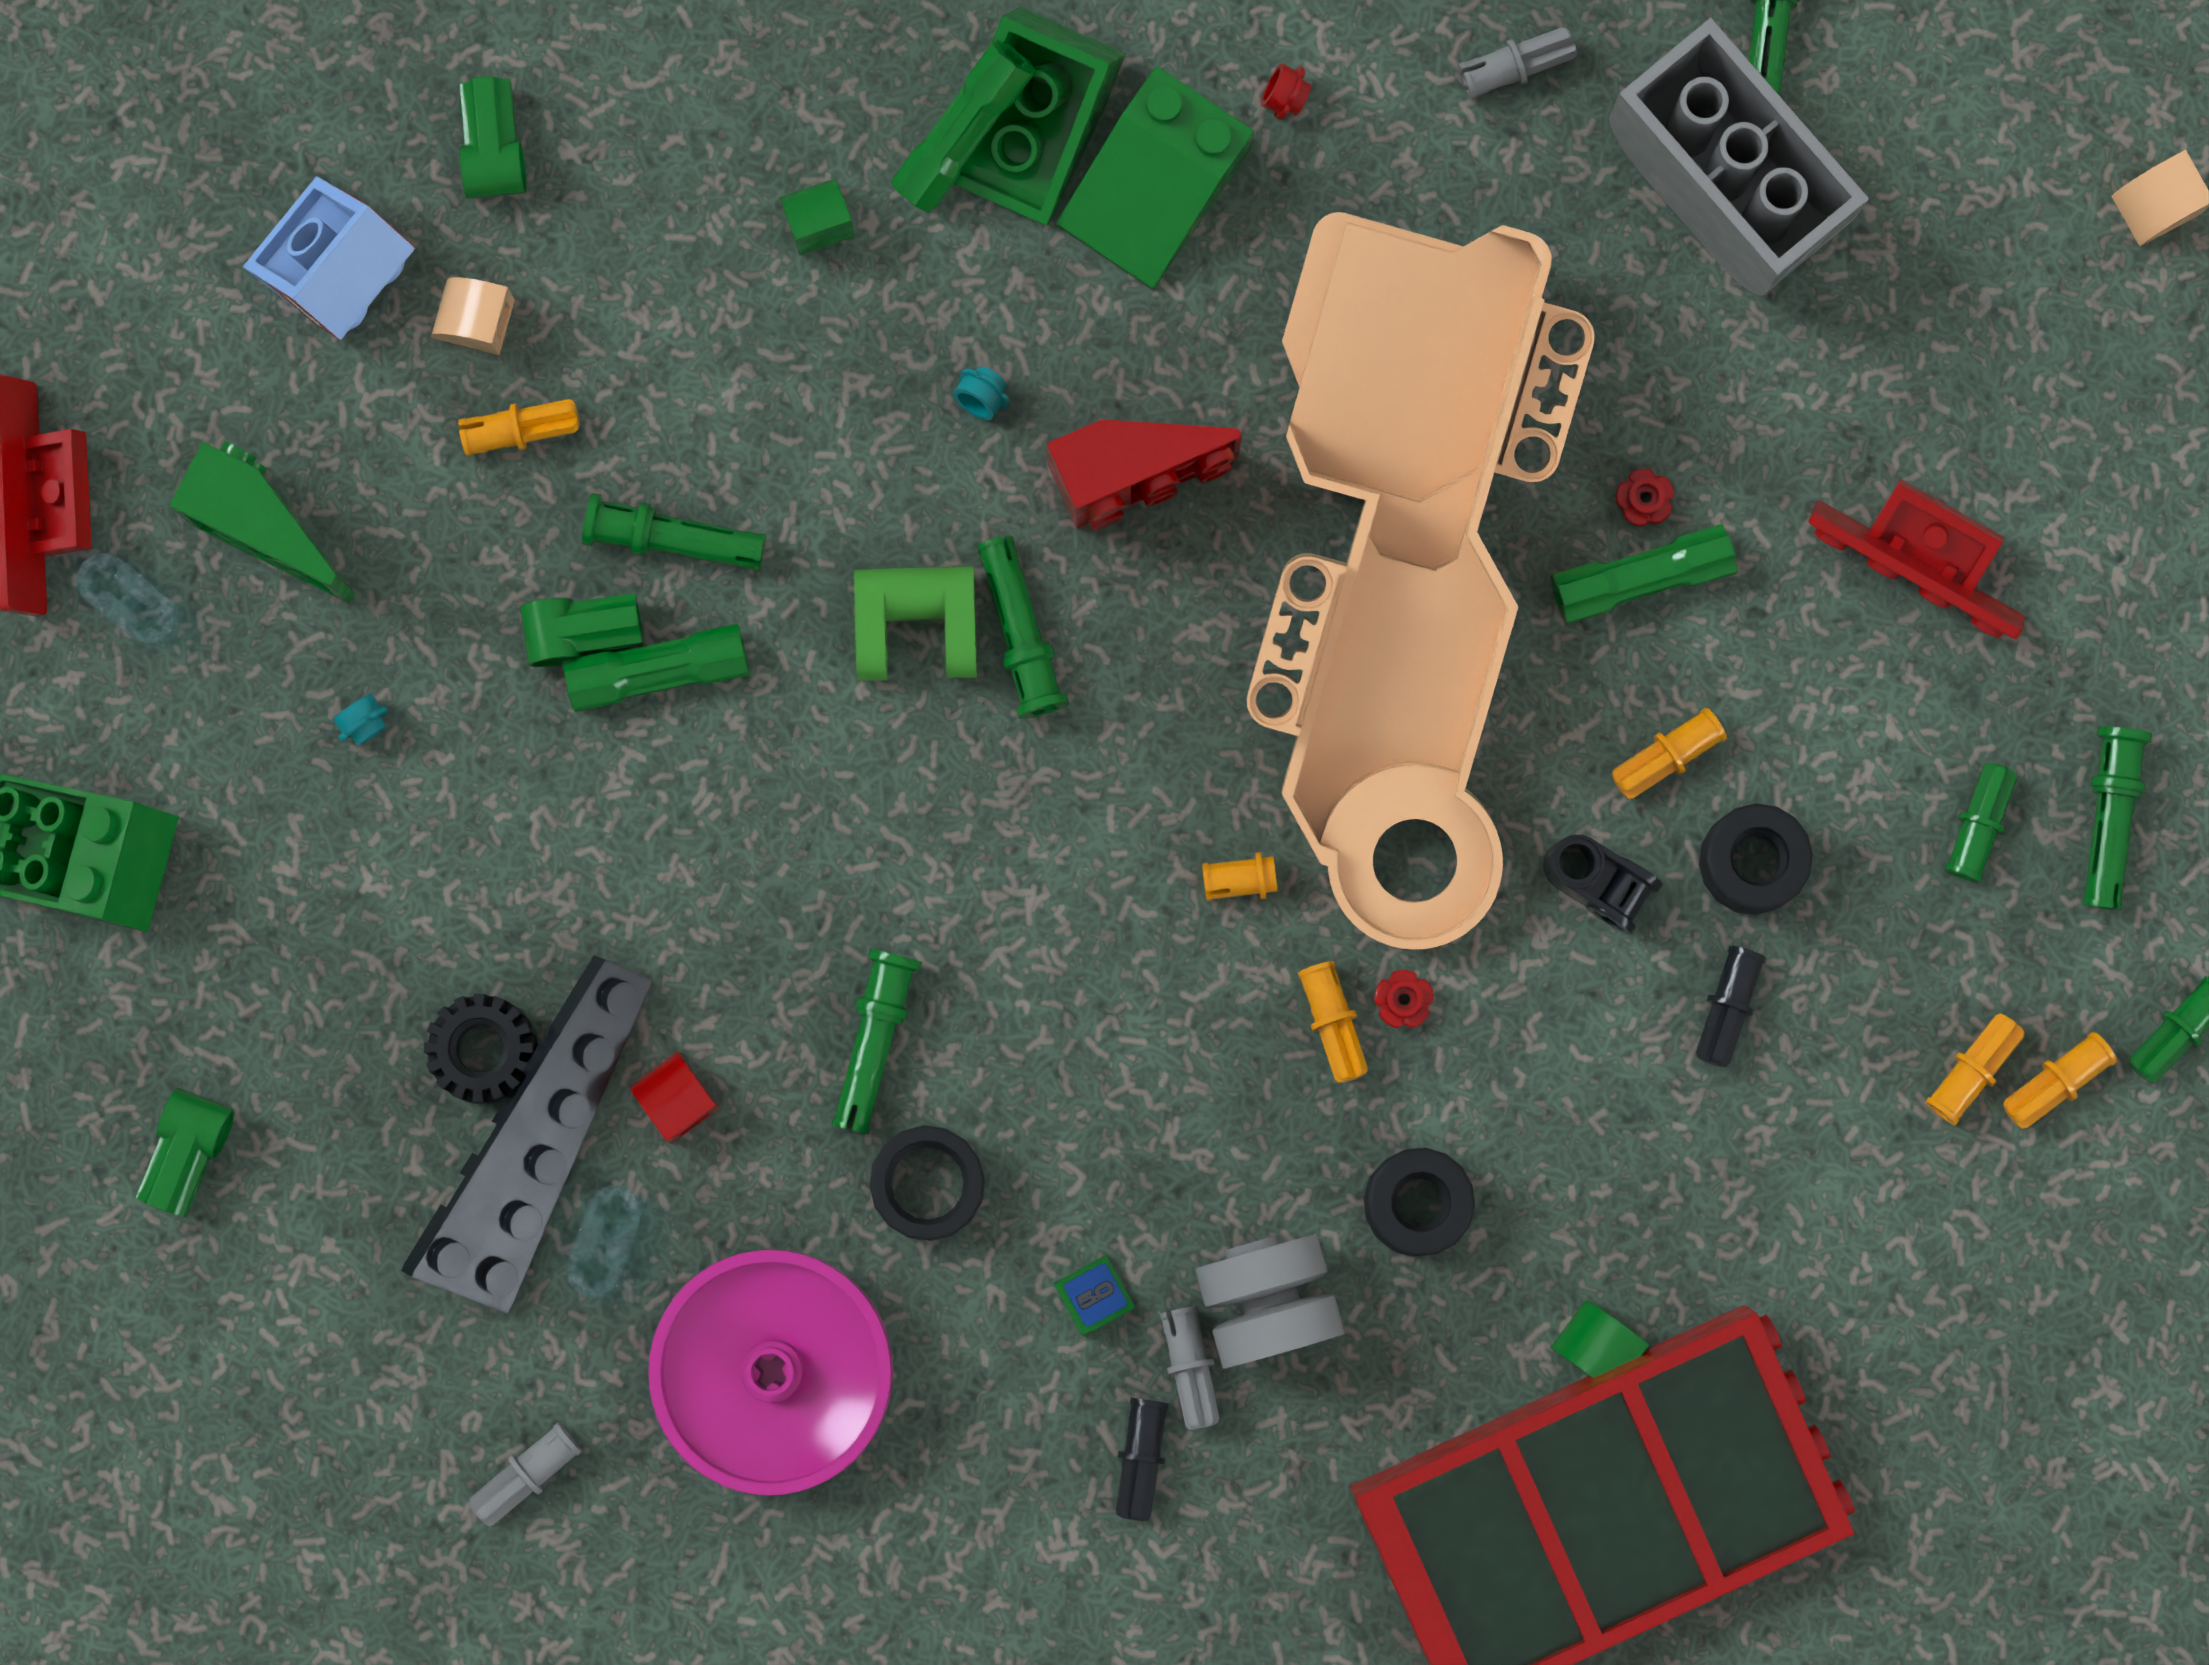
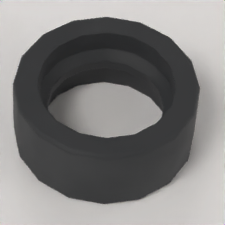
[869,1125,985,1241]

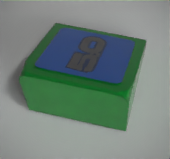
[1053,1255,1135,1337]

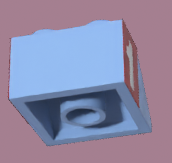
[243,176,415,341]

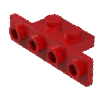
[0,375,92,616]
[1808,479,2025,640]

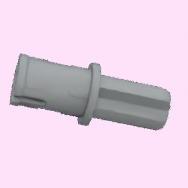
[1458,27,1577,100]
[1160,1306,1220,1430]
[469,1422,582,1526]

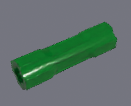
[890,40,1036,213]
[1550,524,1738,625]
[563,624,750,712]

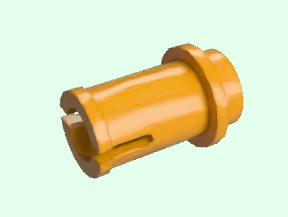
[1202,852,1278,901]

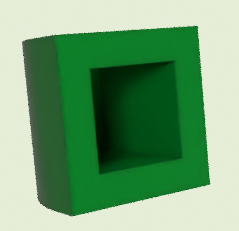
[779,178,855,255]
[1550,1300,1649,1378]

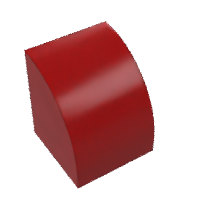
[630,1051,720,1144]

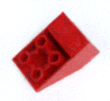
[1047,419,1242,531]

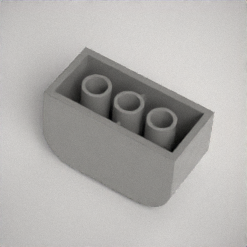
[1609,17,1869,296]

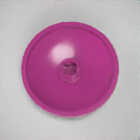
[648,1249,893,1495]

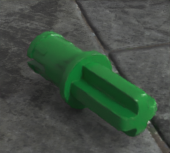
[1944,763,2017,883]
[2130,976,2209,1083]

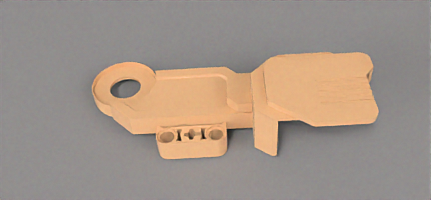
[1247,212,1595,950]

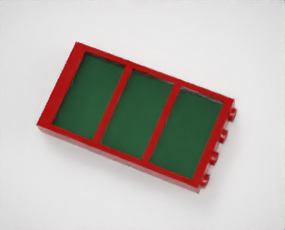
[1349,1304,1855,1665]

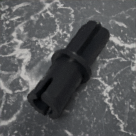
[1696,945,1766,1067]
[1116,1397,1169,1521]

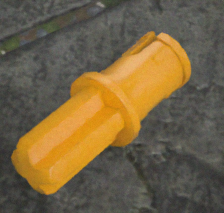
[458,399,580,456]
[1611,708,1727,799]
[1298,961,1368,1083]
[1925,1013,2025,1126]
[2003,1032,2117,1129]

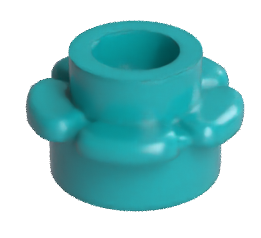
[953,366,1010,421]
[332,693,388,746]

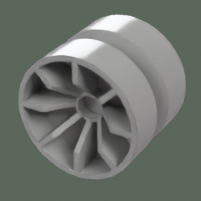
[1194,1233,1346,1369]

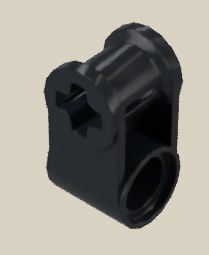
[1543,835,1663,935]

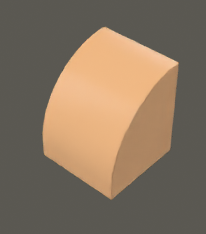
[2112,150,2209,246]
[431,277,515,355]

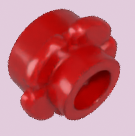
[1261,63,1311,120]
[1616,469,1674,527]
[1374,970,1434,1028]

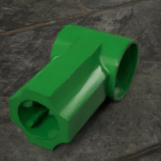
[460,76,527,199]
[520,593,644,667]
[135,1088,235,1218]

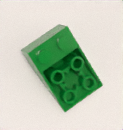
[0,774,179,932]

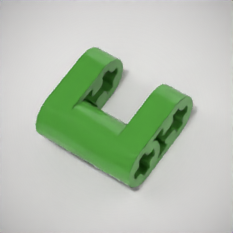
[854,566,977,681]

